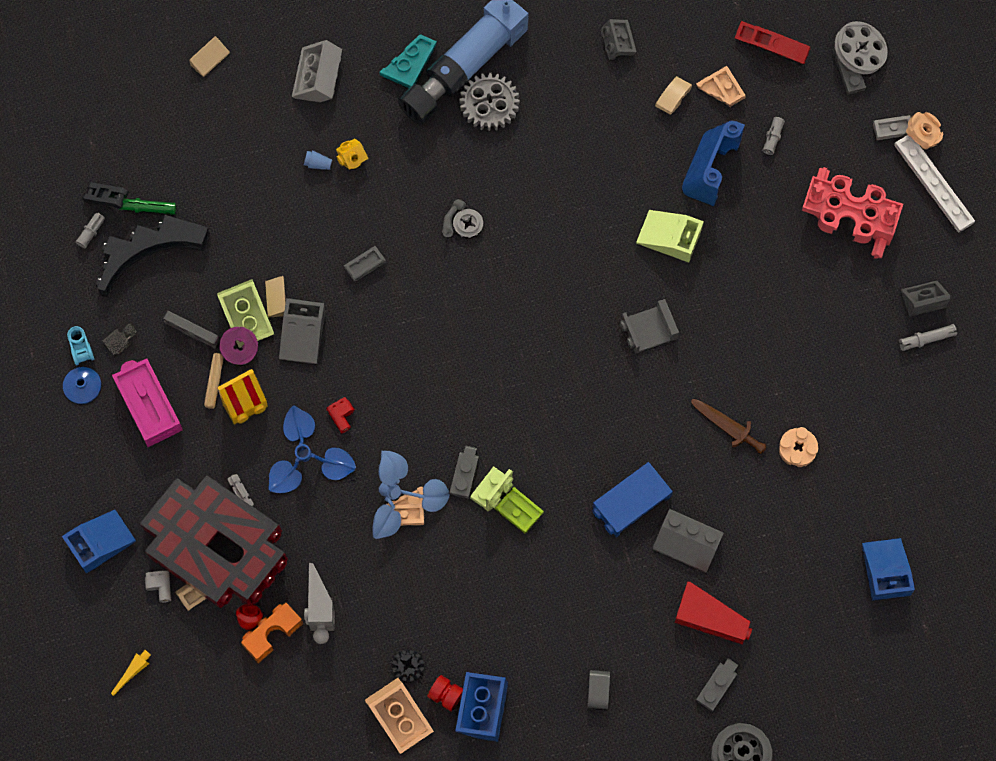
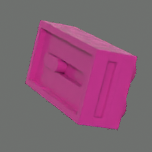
[112,358,182,447]

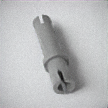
[899,324,957,351]

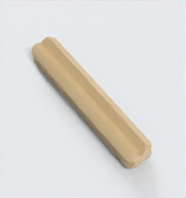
[204,353,224,409]

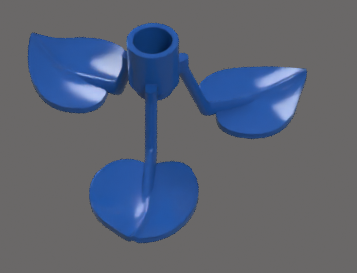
[269,406,356,493]

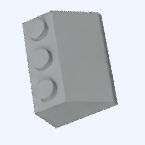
[292,40,342,102]

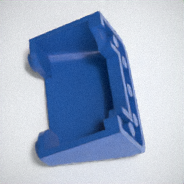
[682,121,745,206]

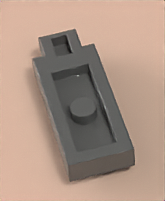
[450,446,479,499]
[696,659,738,712]

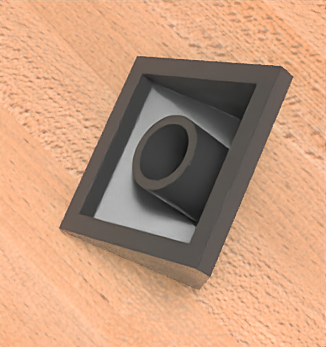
[901,281,950,317]

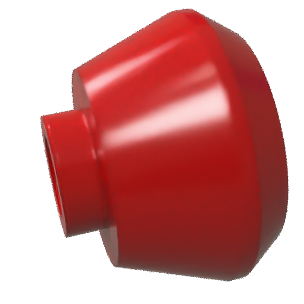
[236,604,263,630]

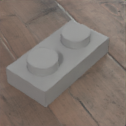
[873,115,911,140]

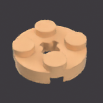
[906,112,943,149]
[779,427,818,467]

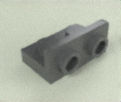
[601,19,637,60]

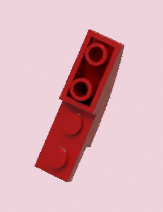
[735,21,811,64]

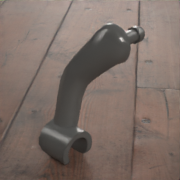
[442,199,466,237]

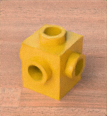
[336,138,368,170]

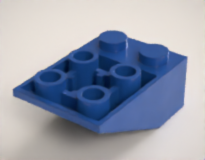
[62,510,136,574]
[862,538,915,600]

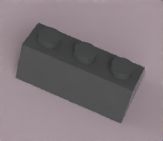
[653,509,724,573]

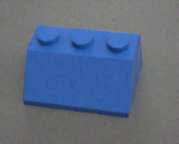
[456,672,508,742]

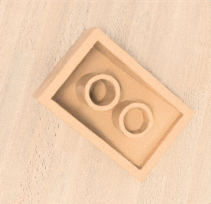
[365,678,434,754]

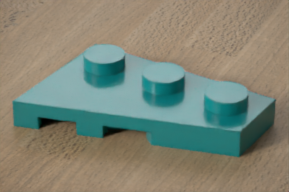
[379,34,437,88]

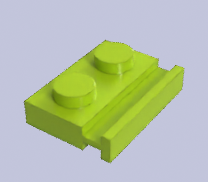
[495,487,544,534]

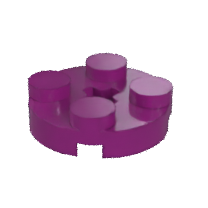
[220,326,258,365]

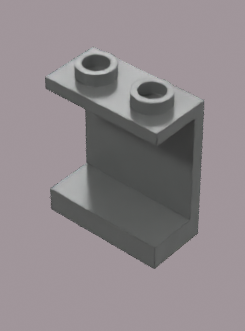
[620,299,679,354]

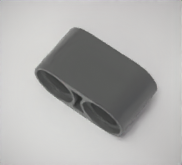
[588,670,610,709]

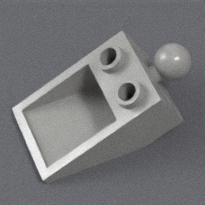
[304,563,335,644]

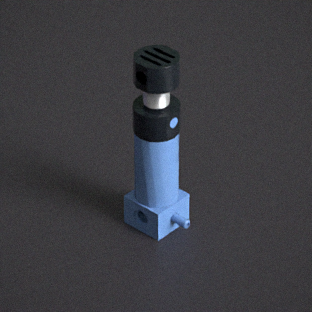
[398,0,528,125]

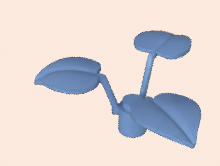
[373,451,449,539]

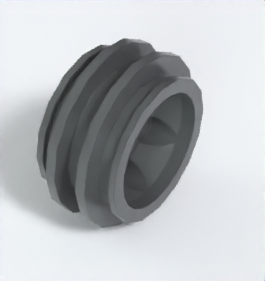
[711,723,772,761]

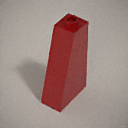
[675,582,752,644]

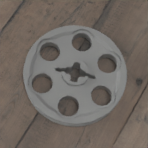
[835,21,887,74]

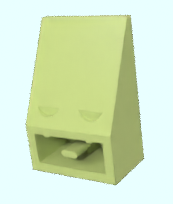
[636,210,704,262]

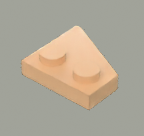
[696,66,746,107]
[386,487,424,526]

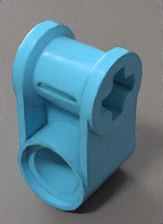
[67,326,95,366]

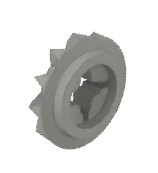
[453,209,483,238]

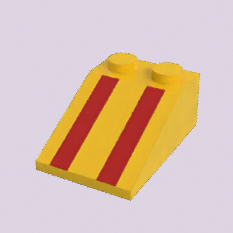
[217,369,268,424]

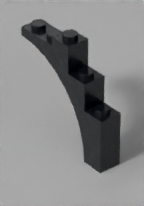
[96,215,210,297]

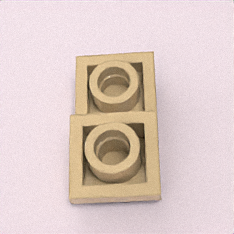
[655,76,692,115]

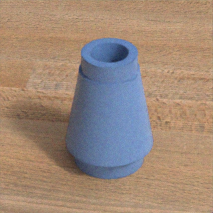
[304,150,332,170]

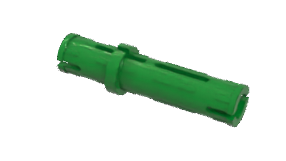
[118,198,176,215]

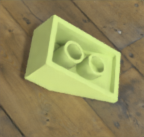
[217,280,274,348]

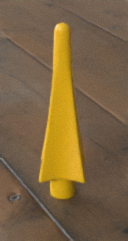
[111,650,151,696]

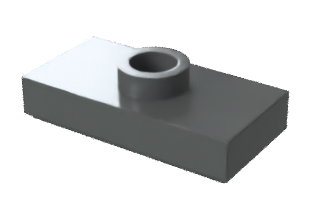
[344,246,386,282]

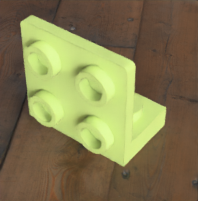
[470,466,513,511]

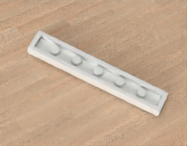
[894,135,975,233]

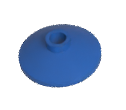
[63,367,101,404]

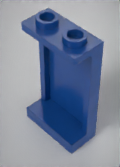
[592,462,673,537]

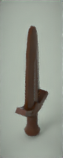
[691,399,766,454]

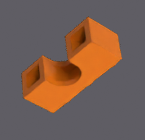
[241,603,303,664]

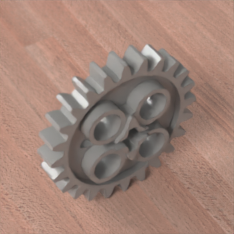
[460,73,520,131]

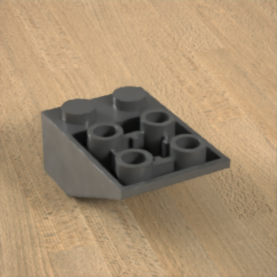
[279,298,326,364]

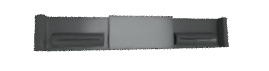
[163,311,220,349]

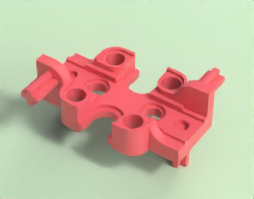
[802,167,903,259]

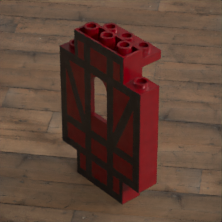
[140,475,288,608]

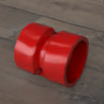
[427,675,463,712]

